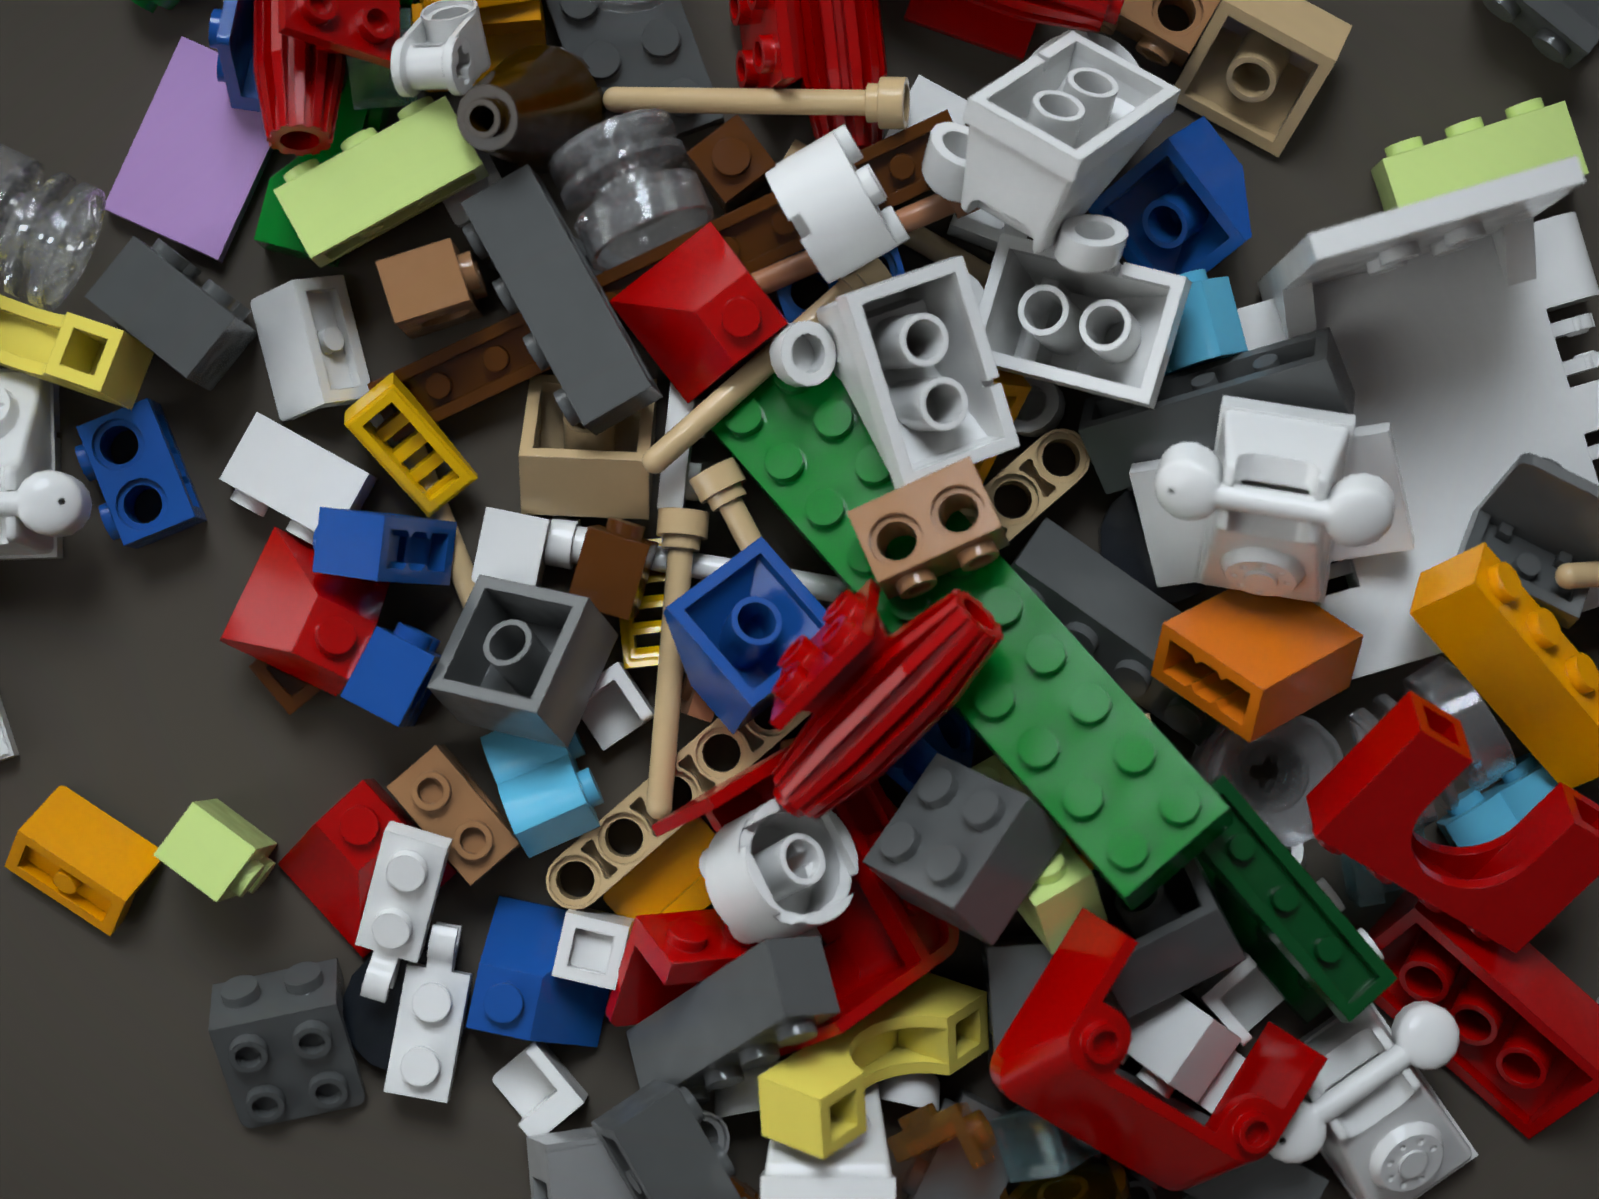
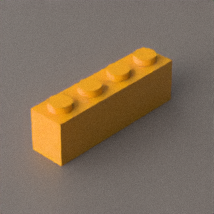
[1409,542,1599,788]

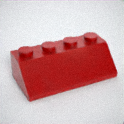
[1368,890,1599,1139]

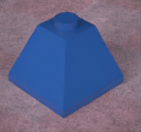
[1088,116,1252,275]
[663,536,826,734]
[466,895,610,1047]

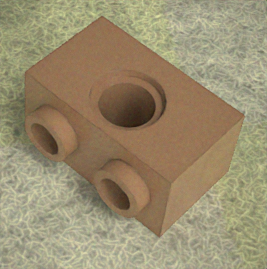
[375,238,489,339]
[386,744,521,886]

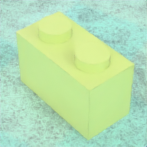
[153,798,278,902]

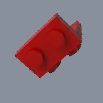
[605,909,759,1027]

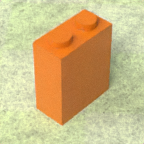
[1151,589,1364,743]

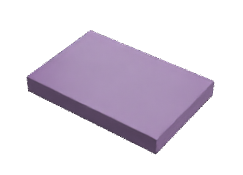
[103,36,274,263]

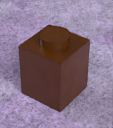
[686,113,776,214]
[569,517,659,620]

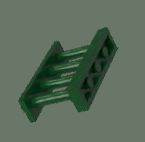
[1196,774,1398,1024]

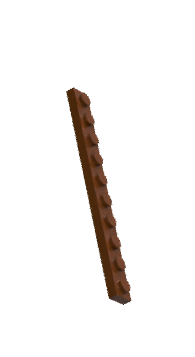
[367,109,953,442]

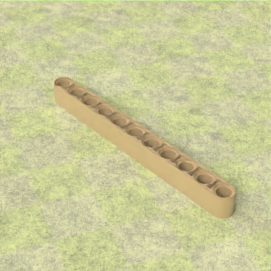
[546,428,1091,910]

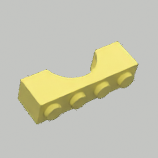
[0,294,154,410]
[758,972,989,1160]

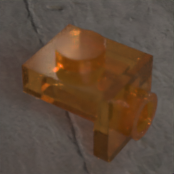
[887,1102,997,1170]

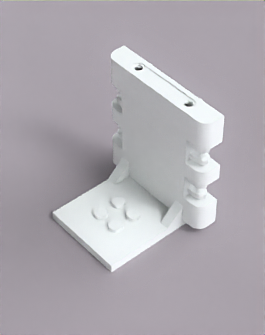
[1237,155,1599,680]

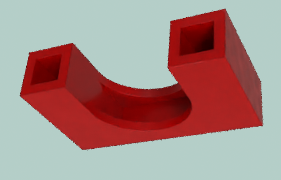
[1306,691,1599,953]

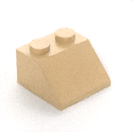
[1174,0,1352,158]
[519,374,657,520]

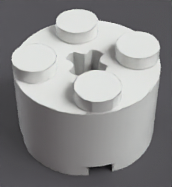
[765,124,910,284]
[699,798,858,944]

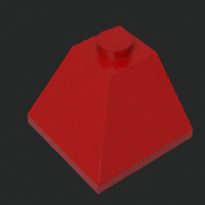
[609,222,789,404]
[219,527,390,696]
[278,778,458,958]

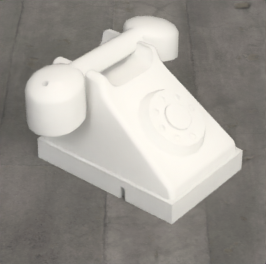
[922,31,1181,274]
[979,233,1192,438]
[769,255,1020,489]
[0,368,92,560]
[1154,395,1394,603]
[1269,1001,1479,1199]
[715,1061,940,1199]

